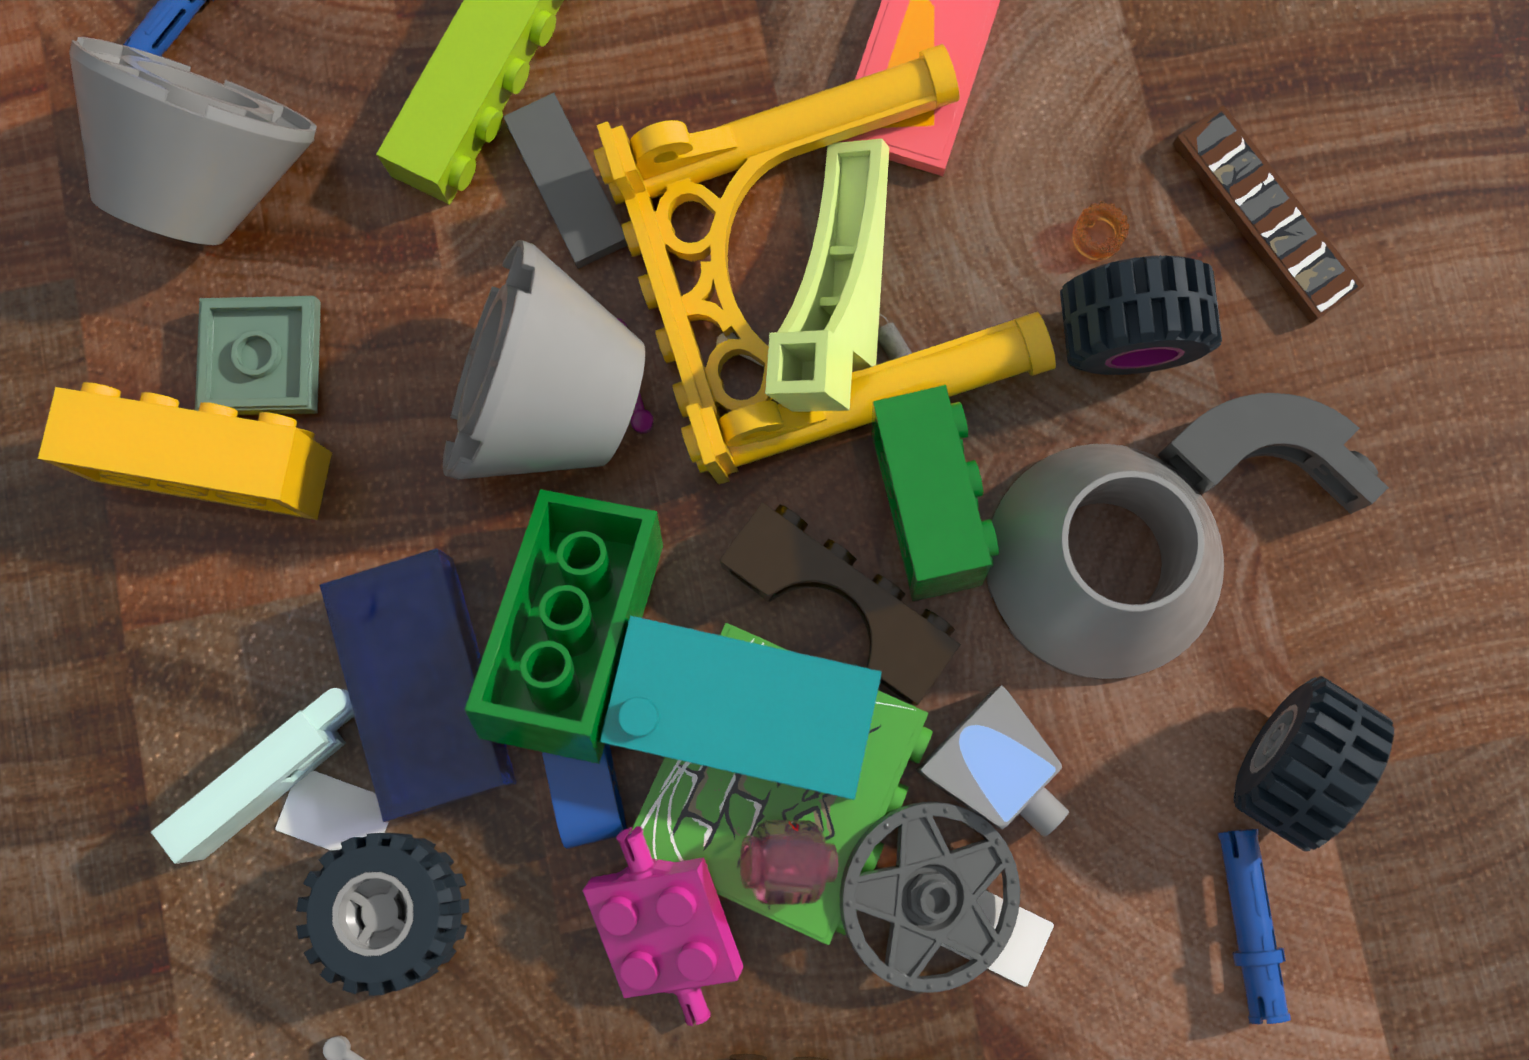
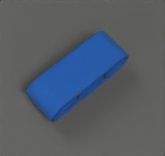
[542,743,627,849]

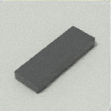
[503,93,627,269]

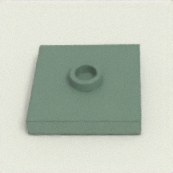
[195,296,321,415]

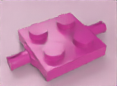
[583,826,744,1026]

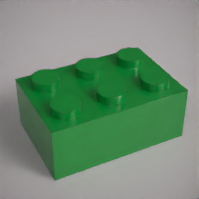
[871,385,999,602]

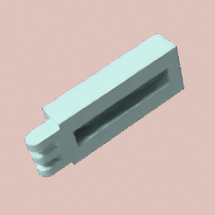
[151,688,363,864]

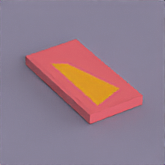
[837,0,1001,176]

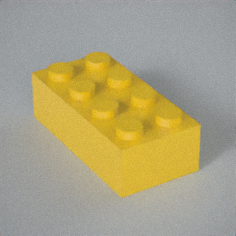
[38,382,332,520]

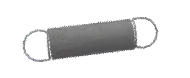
[878,314,912,360]

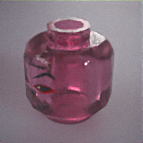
[740,820,838,905]

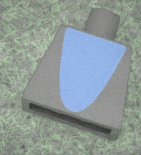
[916,685,1069,837]

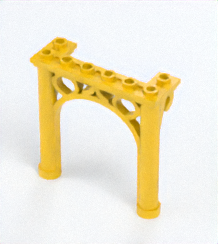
[593,44,1056,484]

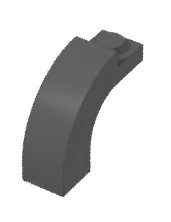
[1158,393,1389,514]

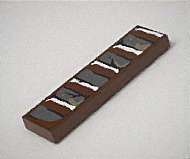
[1173,105,1364,324]

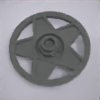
[840,802,1020,993]

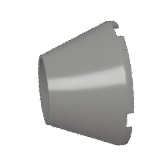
[69,37,317,245]
[443,240,645,480]
[986,444,1224,679]

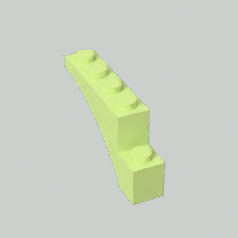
[765,139,889,412]

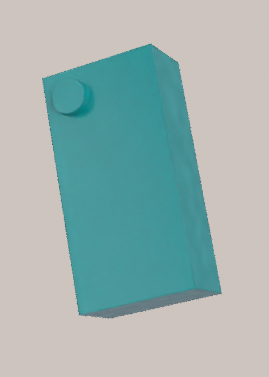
[600,616,882,800]

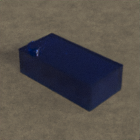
[320,548,517,822]

